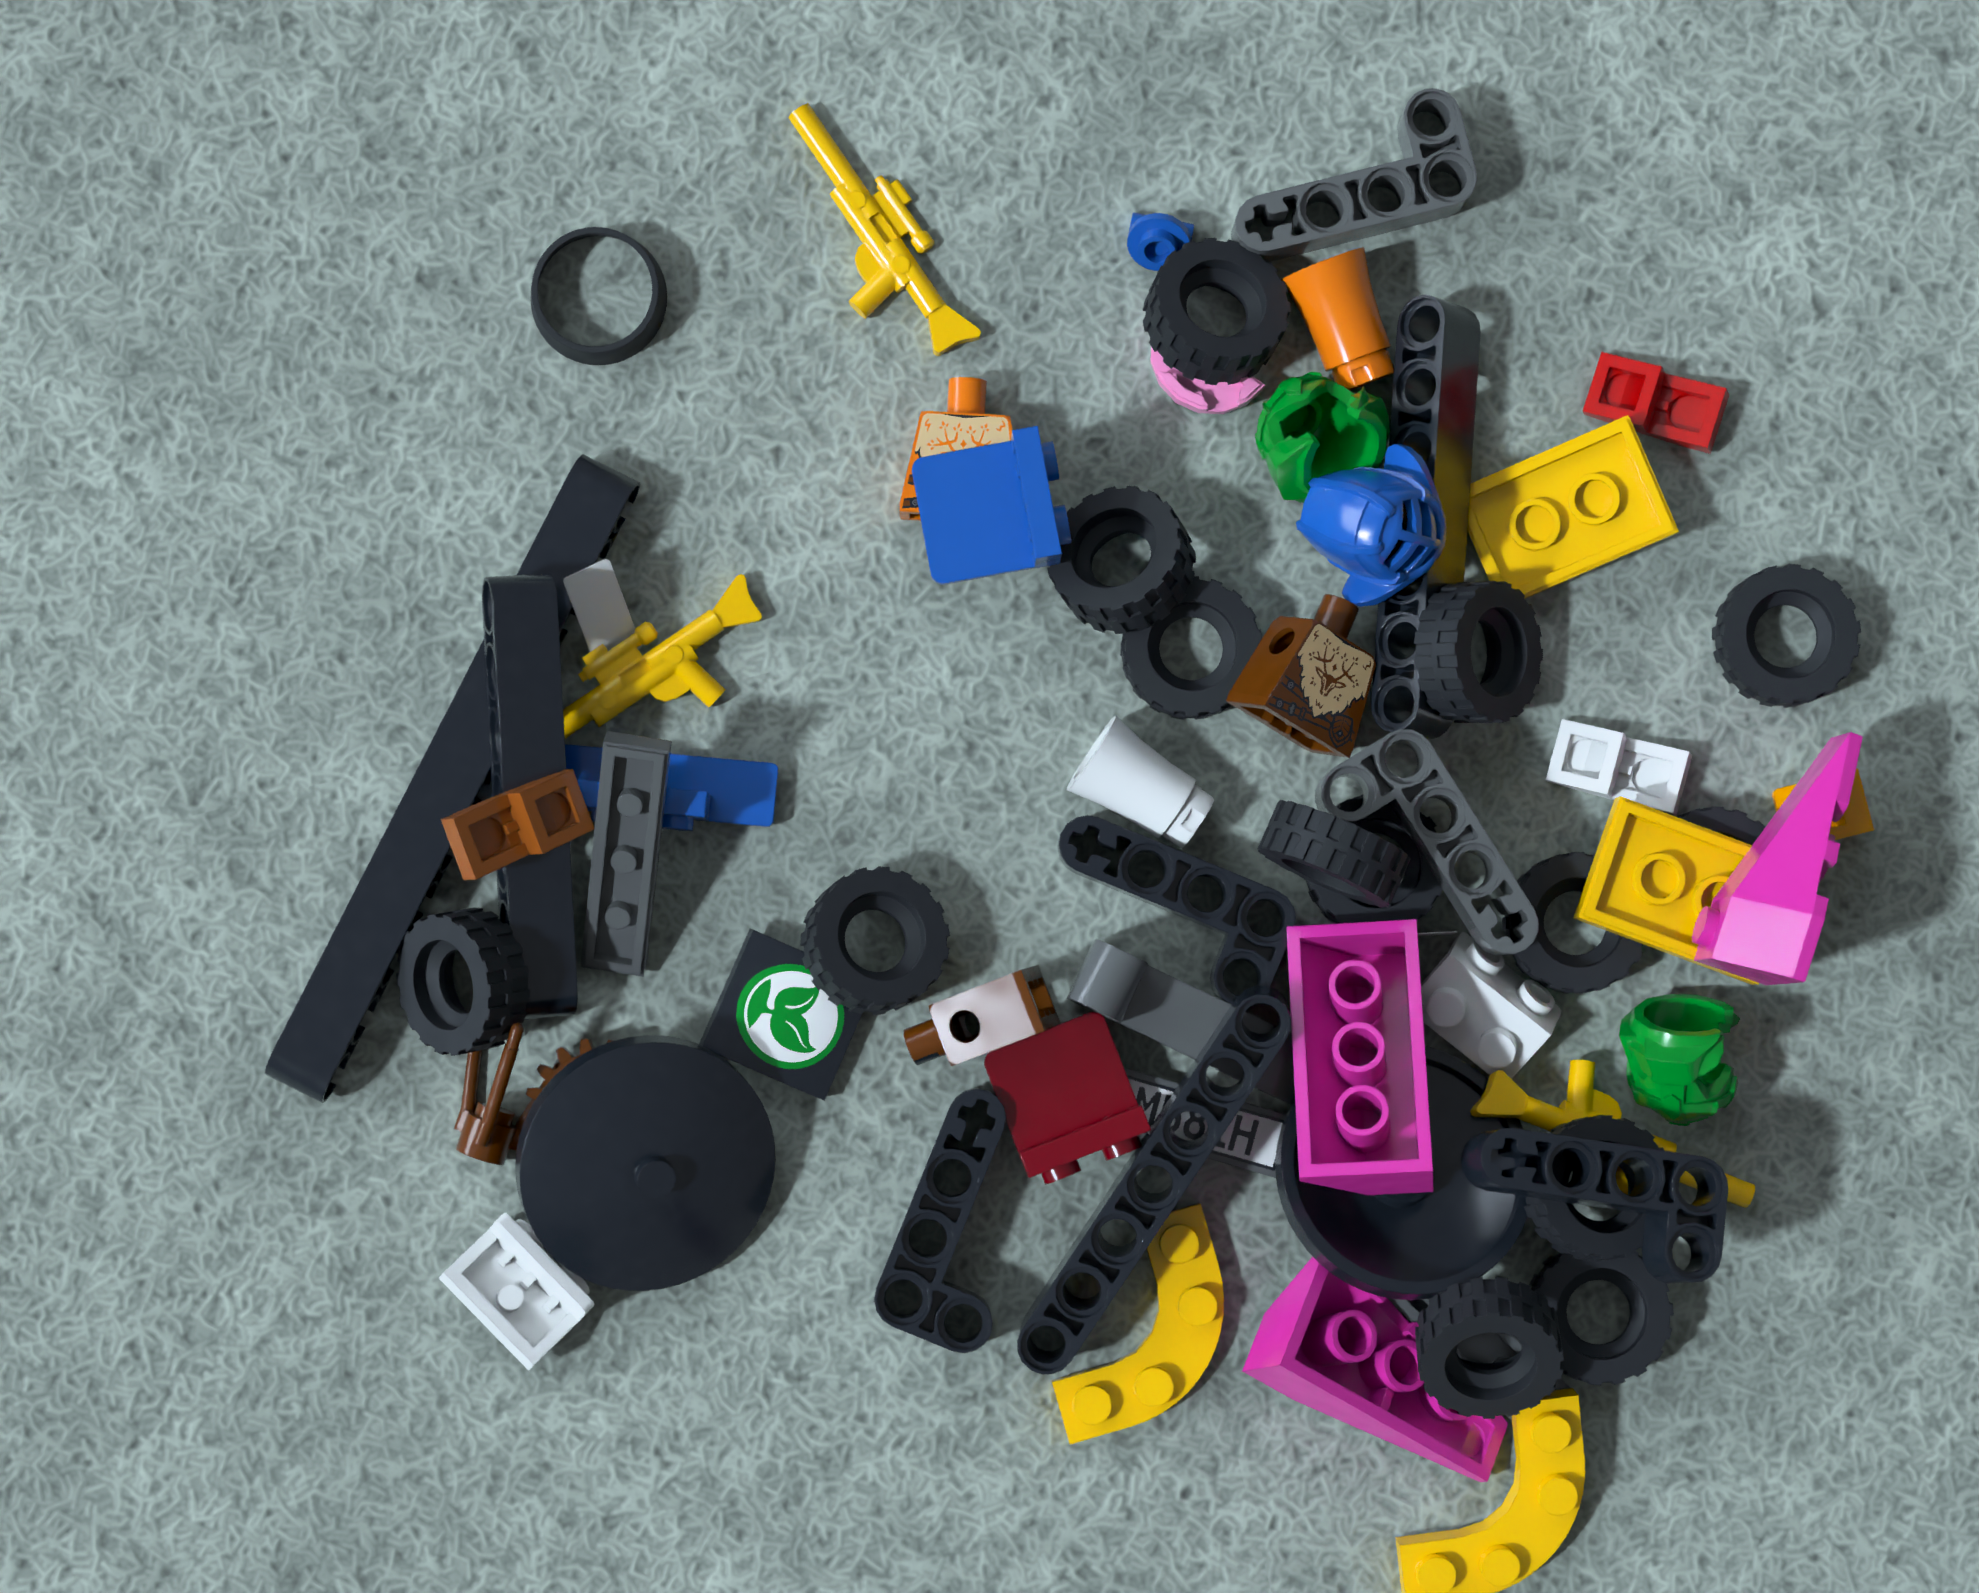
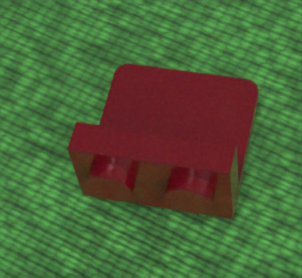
[984,1012,1151,1185]

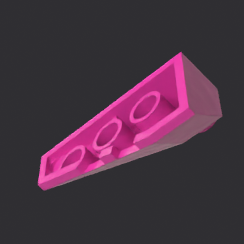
[1692,732,1863,985]
[1242,1256,1508,1482]

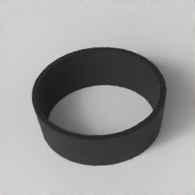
[530,227,667,365]

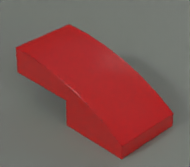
[1583,352,1730,454]

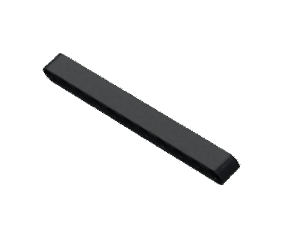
[265,454,640,1103]

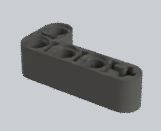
[1231,88,1477,263]
[1315,729,1538,955]
[1066,939,1295,1105]

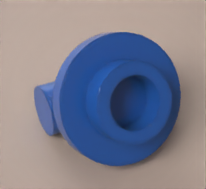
[1127,212,1194,271]

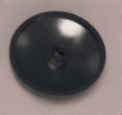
[515,1035,776,1291]
[1275,1046,1527,1300]

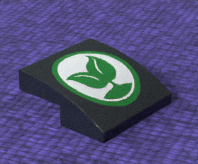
[699,928,863,1101]

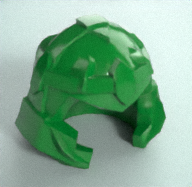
[1255,372,1390,503]
[1619,994,1740,1126]

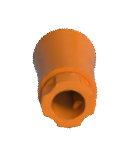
[1281,247,1394,391]

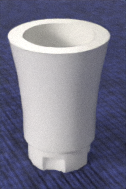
[1066,715,1214,848]

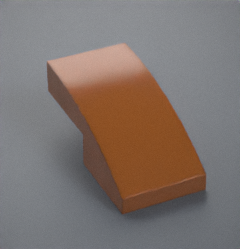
[441,769,595,880]

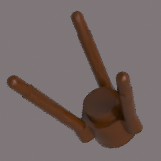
[454,1023,561,1165]

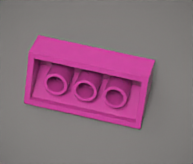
[1286,919,1433,1195]

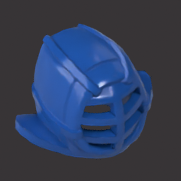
[1296,444,1446,607]

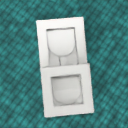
[1546,719,1692,816]

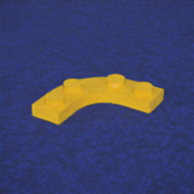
[1051,1203,1224,1445]
[1395,1388,1585,1593]

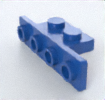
[565,744,779,831]

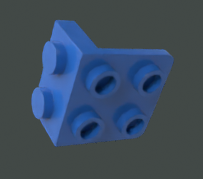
[912,426,1071,585]

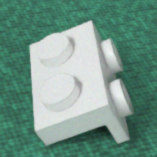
[1421,932,1562,1079]
[439,1213,595,1371]

